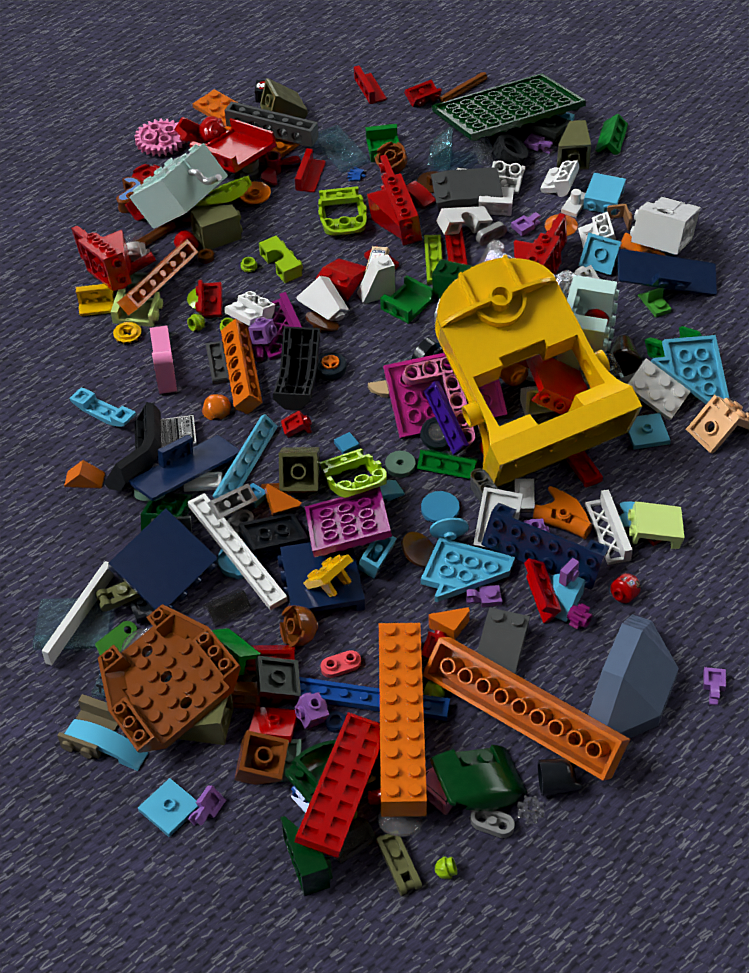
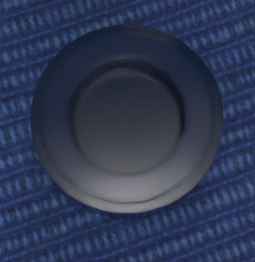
[325,711,346,733]

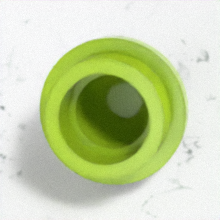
[187,314,205,331]
[424,681,445,697]
[435,856,457,879]

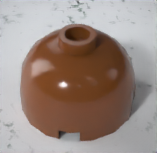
[375,142,408,175]
[280,605,318,647]

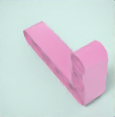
[150,325,177,394]
[402,357,475,448]

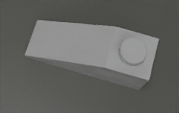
[207,483,258,520]

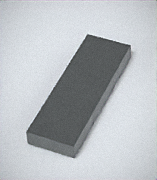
[205,341,230,384]

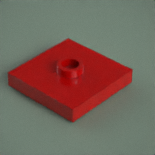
[249,706,298,743]

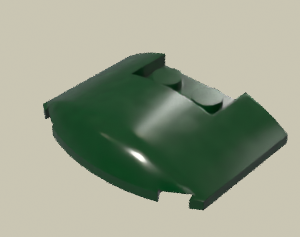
[285,740,381,804]
[430,745,527,811]

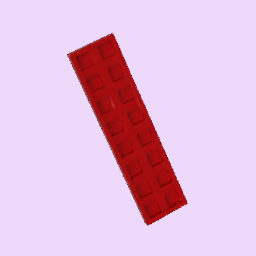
[294,712,380,858]

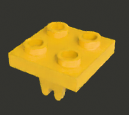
[303,554,353,597]

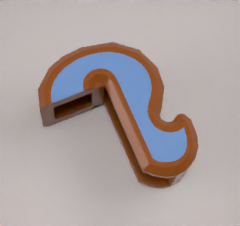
[116,177,143,213]

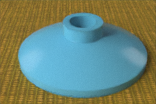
[430,518,469,541]

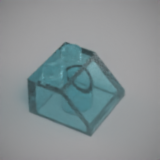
[428,127,453,171]

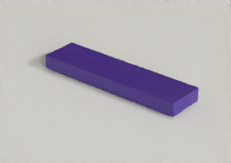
[424,381,469,455]

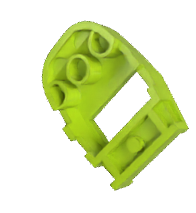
[195,175,252,206]
[318,186,367,235]
[319,449,387,498]

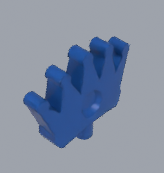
[347,167,366,182]

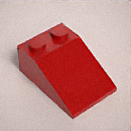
[316,258,366,301]

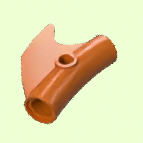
[533,486,593,539]

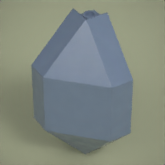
[588,614,679,738]

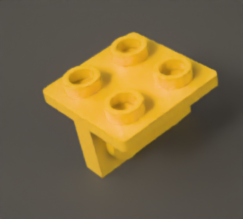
[76,284,114,316]

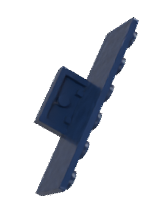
[618,249,717,295]
[129,435,240,501]

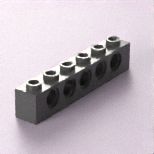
[225,101,318,147]

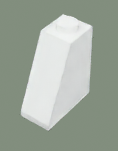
[357,255,395,304]
[296,276,350,321]

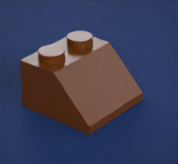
[234,730,289,785]

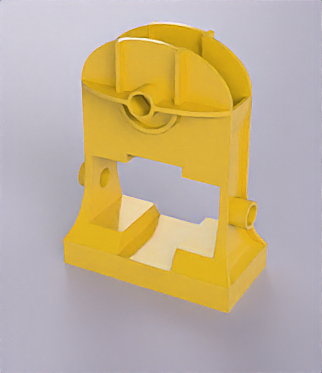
[435,255,642,487]

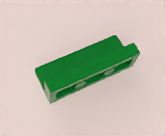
[595,113,628,155]
[417,449,479,479]
[211,628,261,676]

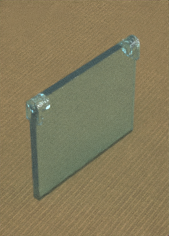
[33,597,113,650]

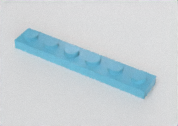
[212,414,278,499]

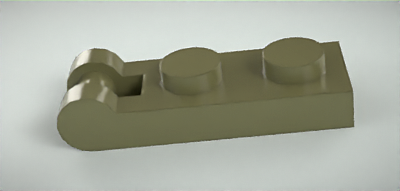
[95,581,141,612]
[376,830,422,896]

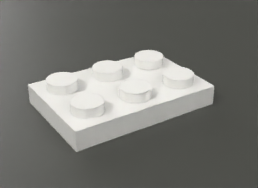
[628,358,691,421]
[473,487,523,548]

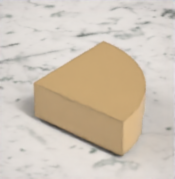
[368,380,389,397]

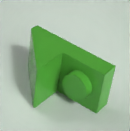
[638,288,672,317]

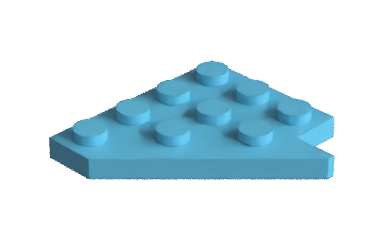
[651,335,729,404]
[421,538,515,602]

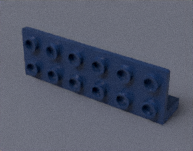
[481,503,609,590]

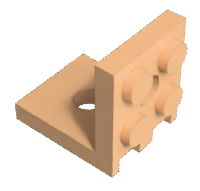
[686,395,749,453]

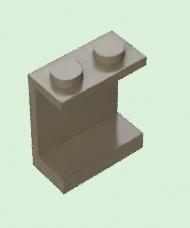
[57,694,118,759]

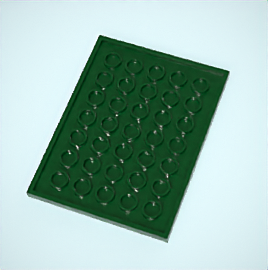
[432,73,586,141]

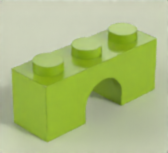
[259,236,303,283]

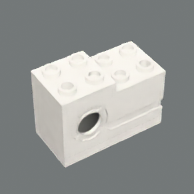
[630,197,701,255]

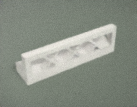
[585,489,632,565]

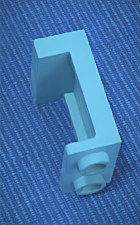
[583,173,626,215]

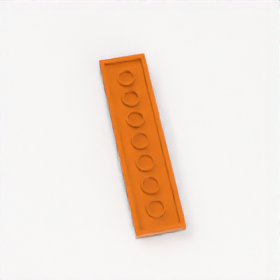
[192,89,300,158]

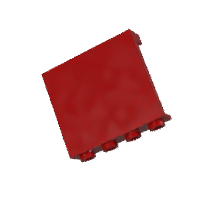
[189,118,277,173]
[518,354,589,415]

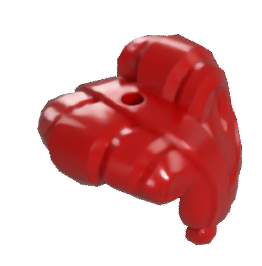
[199,116,228,143]

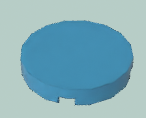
[421,491,459,523]

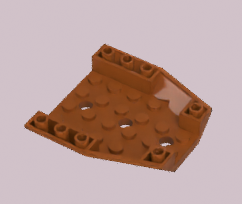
[98,604,241,753]

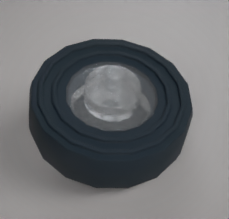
[420,417,449,450]

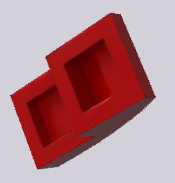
[406,181,436,209]

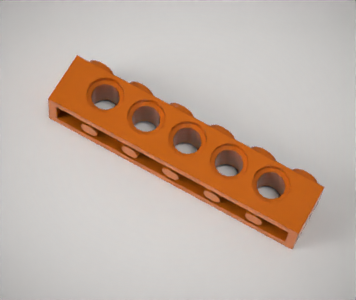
[117,239,198,316]
[221,318,263,414]

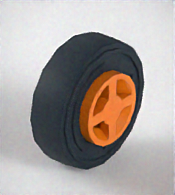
[316,352,347,381]

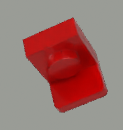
[281,410,312,438]
[421,630,447,658]

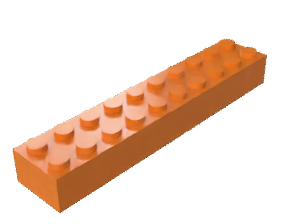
[379,623,427,817]
[422,637,630,781]

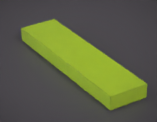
[424,235,443,285]

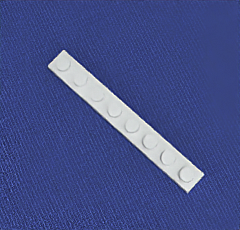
[188,493,288,611]

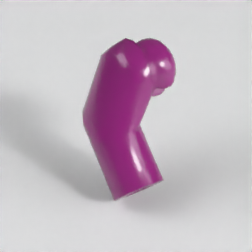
[251,341,264,362]

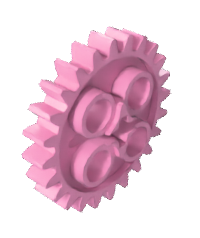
[134,118,185,157]

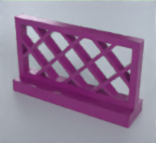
[263,292,302,360]

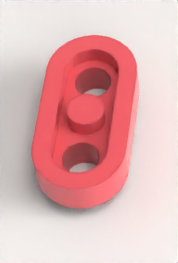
[320,651,361,678]

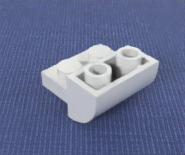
[540,160,579,197]
[578,212,616,249]
[225,291,275,326]

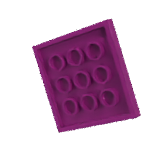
[305,487,392,557]

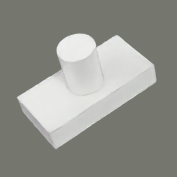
[561,189,586,218]
[514,479,535,512]

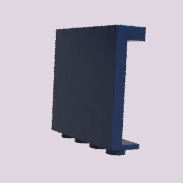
[108,509,217,610]
[277,542,365,612]

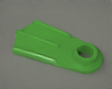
[95,621,137,655]

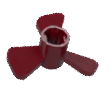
[259,151,301,186]

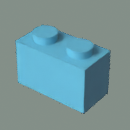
[358,536,397,578]

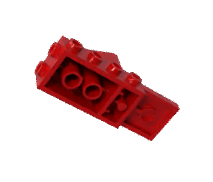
[367,155,422,245]
[514,213,567,275]
[71,226,132,291]

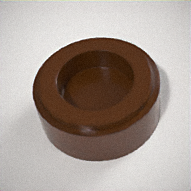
[197,249,215,263]

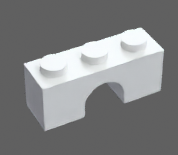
[436,206,493,235]

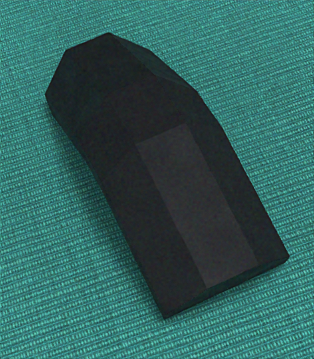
[273,326,320,410]
[104,402,162,491]

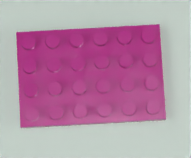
[383,353,507,438]

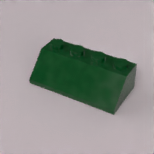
[432,259,473,300]

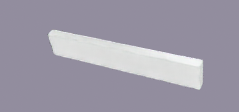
[42,561,114,665]

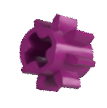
[567,603,592,629]

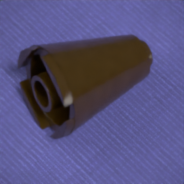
[607,335,642,379]

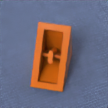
[64,460,105,488]
[265,484,302,516]
[429,607,470,640]

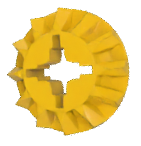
[113,322,141,345]

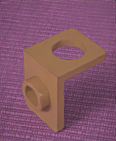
[607,204,633,230]

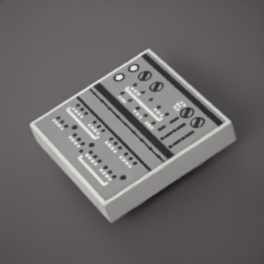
[161,415,197,448]

